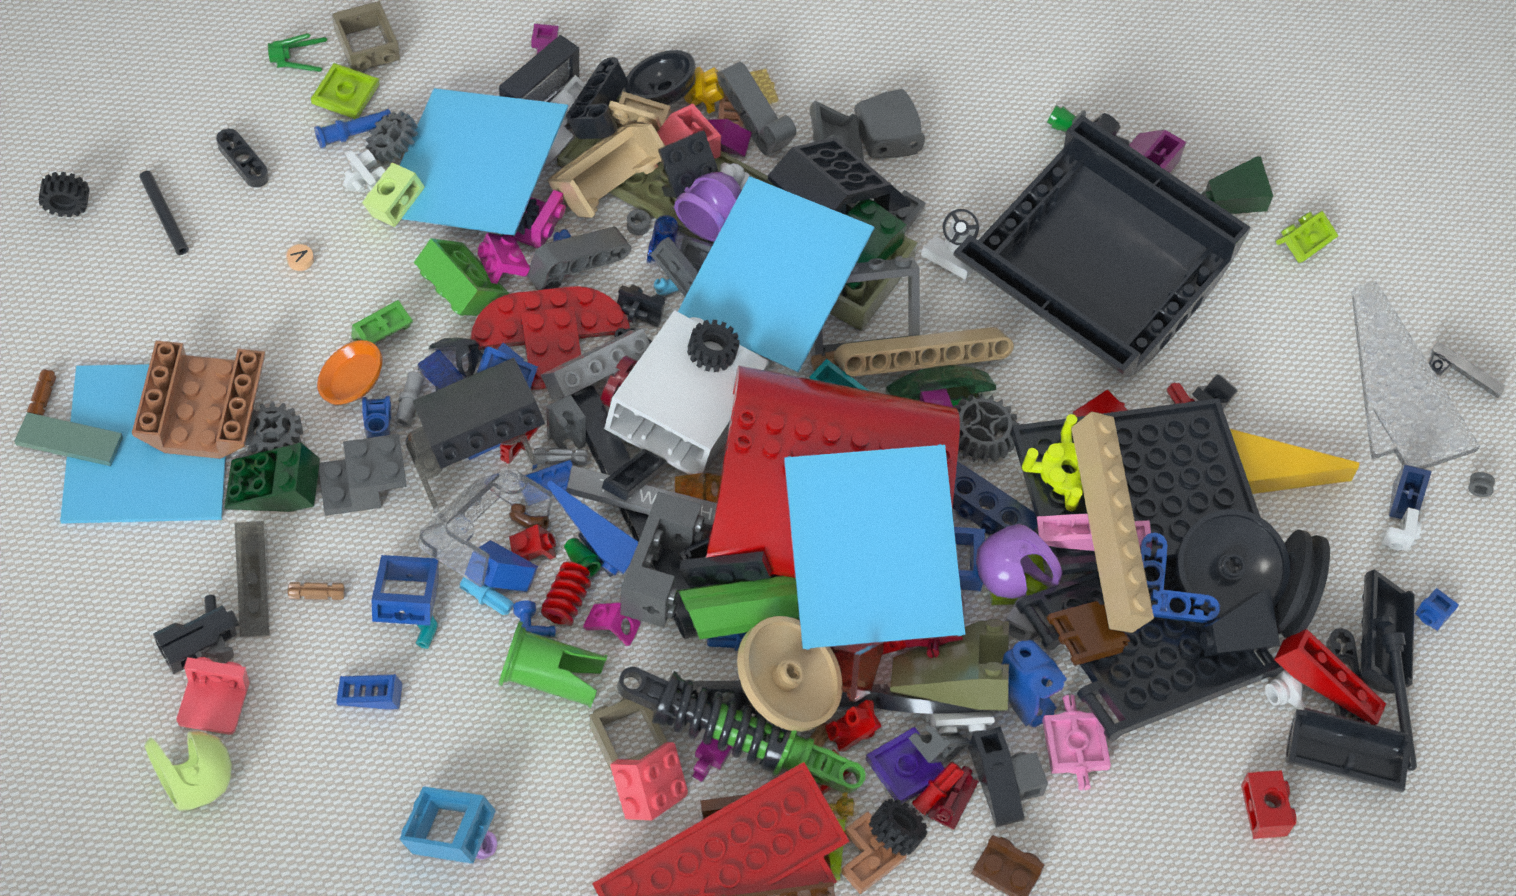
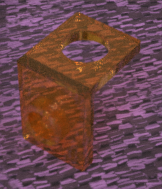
[675,473,721,503]

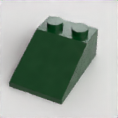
[845,199,907,290]

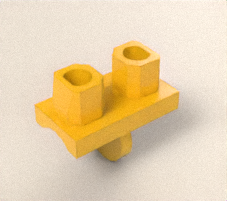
[684,66,724,114]

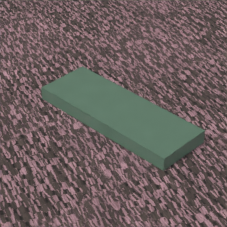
[14,412,123,466]

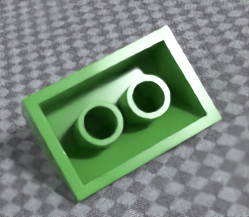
[414,238,509,316]

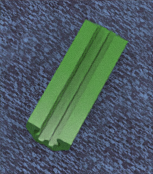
[678,575,800,639]

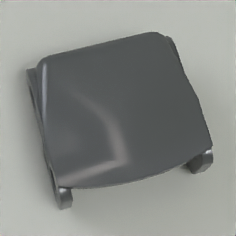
[854,89,925,158]

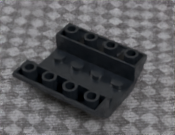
[768,137,911,215]

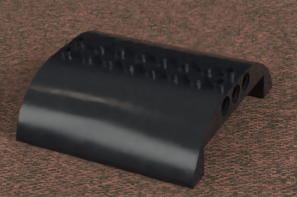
[953,115,1251,377]

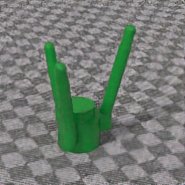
[268,33,327,72]

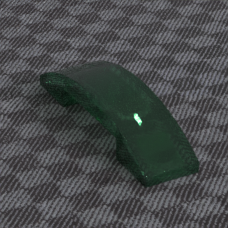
[886,365,996,401]

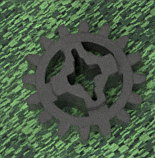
[366,111,418,163]
[245,402,303,453]

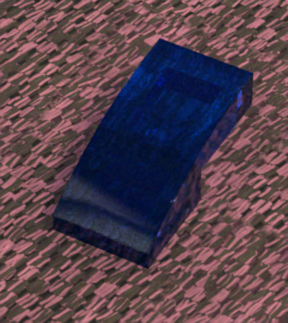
[417,349,464,391]

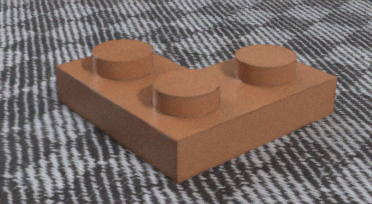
[841,811,907,895]

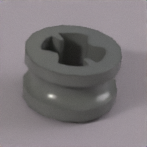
[627,209,650,236]
[1468,472,1495,497]

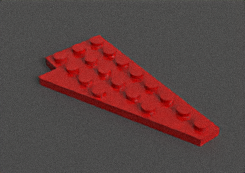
[592,762,850,896]

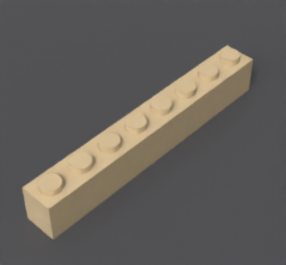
[1071,412,1154,633]

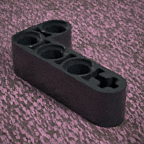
[566,57,628,139]

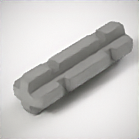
[533,448,588,465]

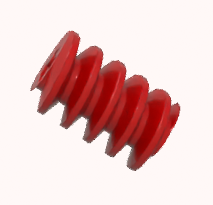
[541,562,591,626]

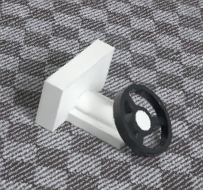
[921,209,979,279]

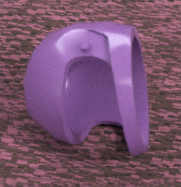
[674,172,741,241]
[976,524,1062,599]

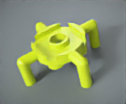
[1022,414,1083,511]

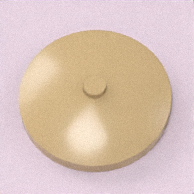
[737,616,842,731]

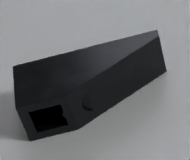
[968,727,1025,827]

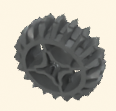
[954,393,1020,464]

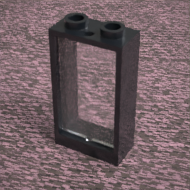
[499,35,579,102]

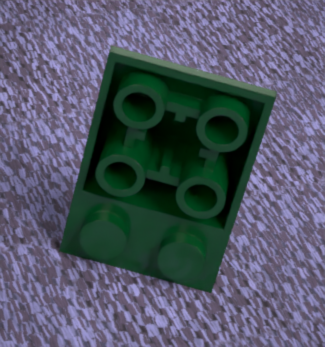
[224,442,320,512]

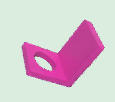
[583,603,641,646]

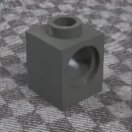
[1011,752,1048,801]

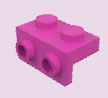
[478,232,530,284]

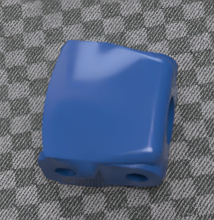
[1001,640,1067,727]

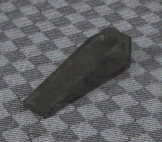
[234,521,270,638]

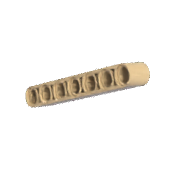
[834,327,1014,376]

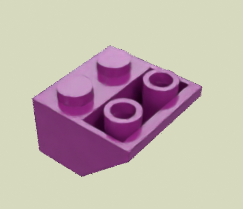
[1128,130,1186,173]

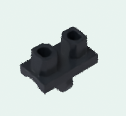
[617,284,665,327]

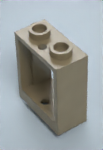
[332,1,400,71]
[590,698,668,775]

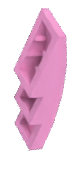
[1037,514,1152,551]

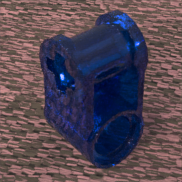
[647,215,678,263]

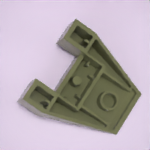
[890,619,1009,711]

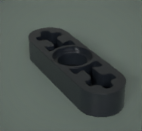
[216,128,269,188]

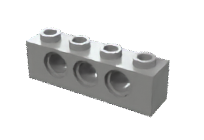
[541,328,650,399]

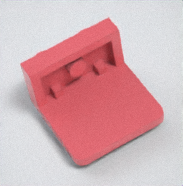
[176,657,250,735]
[610,742,688,821]

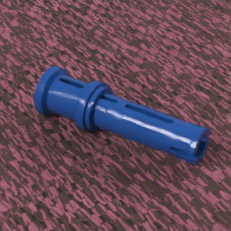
[314,109,391,148]

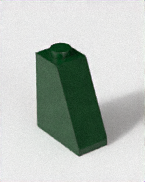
[1202,156,1273,214]

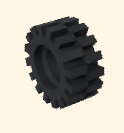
[38,172,90,217]
[687,320,740,372]
[869,798,928,856]

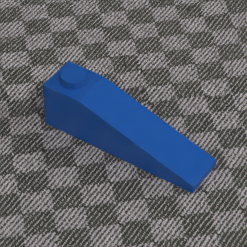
[546,480,638,576]

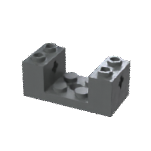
[620,492,705,628]

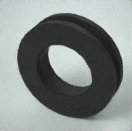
[1273,529,1330,638]

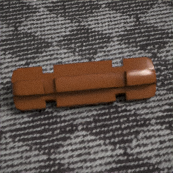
[27,369,56,416]

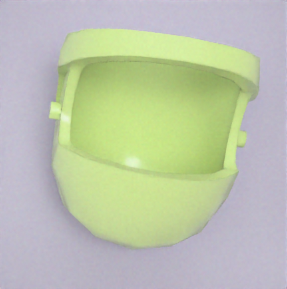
[144,731,232,811]

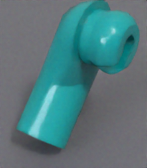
[416,614,438,649]

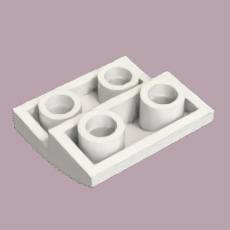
[925,711,994,735]

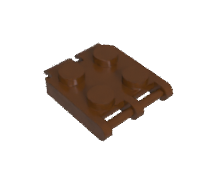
[1046,601,1130,665]

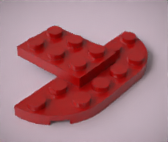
[471,286,630,390]

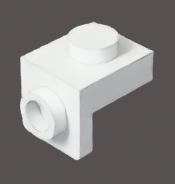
[1381,508,1422,551]

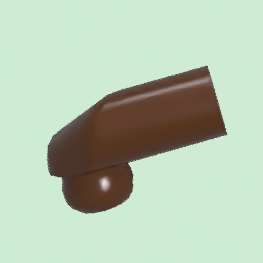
[509,503,550,530]

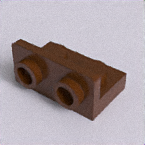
[971,835,1045,896]

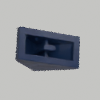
[1389,464,1432,519]

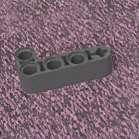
[717,61,796,156]
[527,227,632,290]

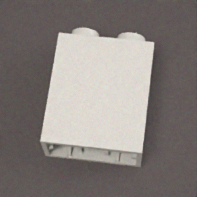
[604,310,769,480]

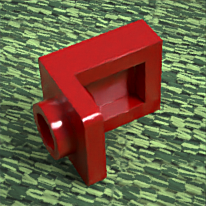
[509,524,556,561]

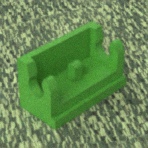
[351,300,413,344]

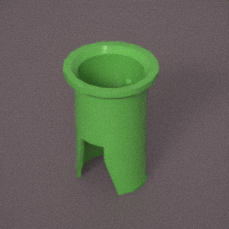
[498,621,608,708]

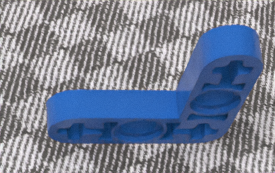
[1140,533,1220,623]

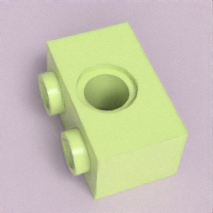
[362,163,425,227]

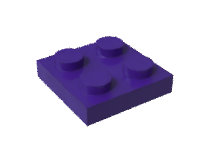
[865,727,944,804]

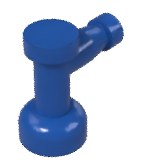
[513,600,556,637]

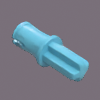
[459,574,514,615]

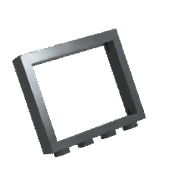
[810,256,920,362]

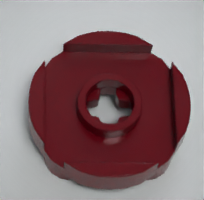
[601,355,637,408]

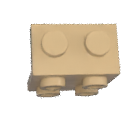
[609,92,671,132]

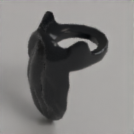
[429,337,483,378]

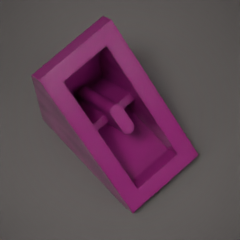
[707,119,752,157]

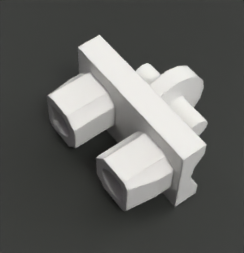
[344,150,385,192]

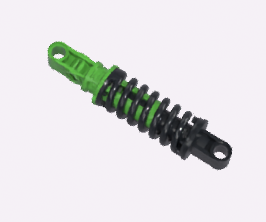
[617,666,866,794]

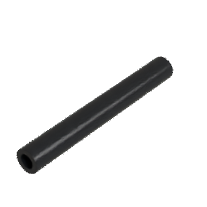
[139,170,189,255]

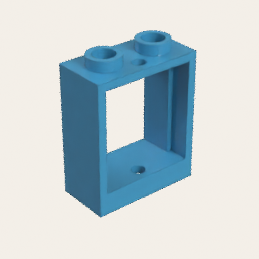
[399,786,496,864]

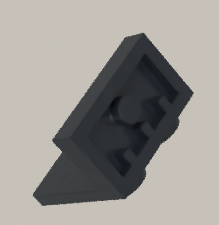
[658,131,719,198]

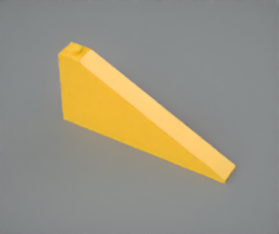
[1147,407,1359,494]

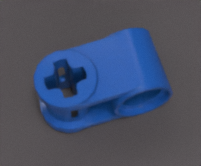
[362,396,392,438]

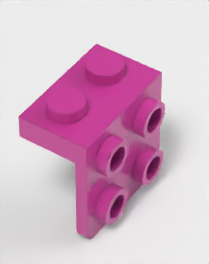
[498,190,566,249]

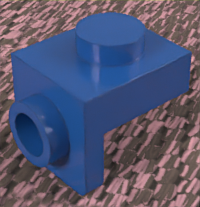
[1415,588,1459,631]

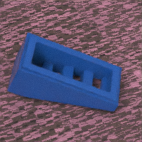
[336,674,402,709]

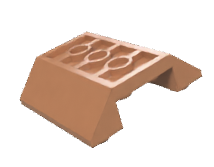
[132,340,266,459]

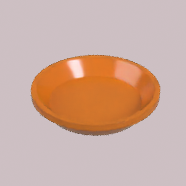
[317,340,383,405]

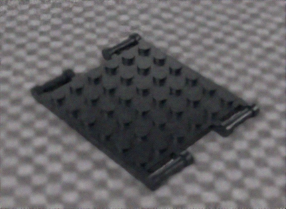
[1015,559,1284,741]

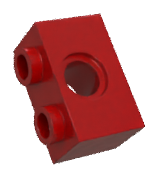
[1241,770,1296,839]

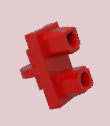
[825,700,882,752]

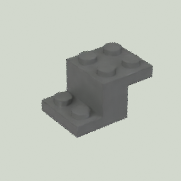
[319,434,407,516]

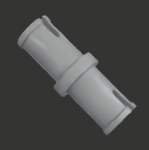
[394,372,425,427]

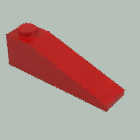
[1274,629,1386,725]

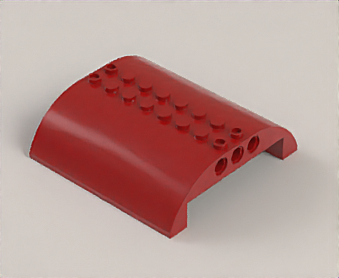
[706,365,960,578]

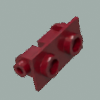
[927,766,979,830]

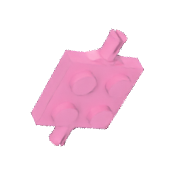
[1042,695,1111,790]

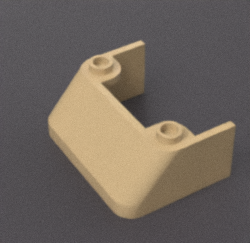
[547,124,665,218]

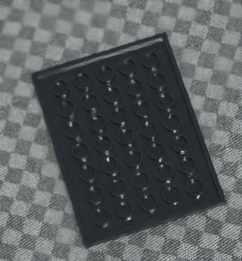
[1010,398,1260,575]

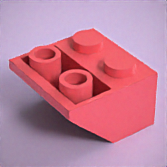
[657,104,721,159]

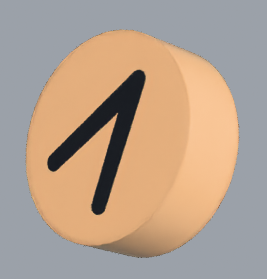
[286,244,314,271]

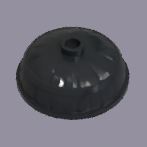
[625,50,696,106]

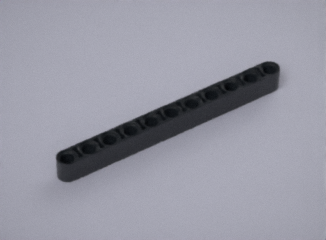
[571,385,698,640]

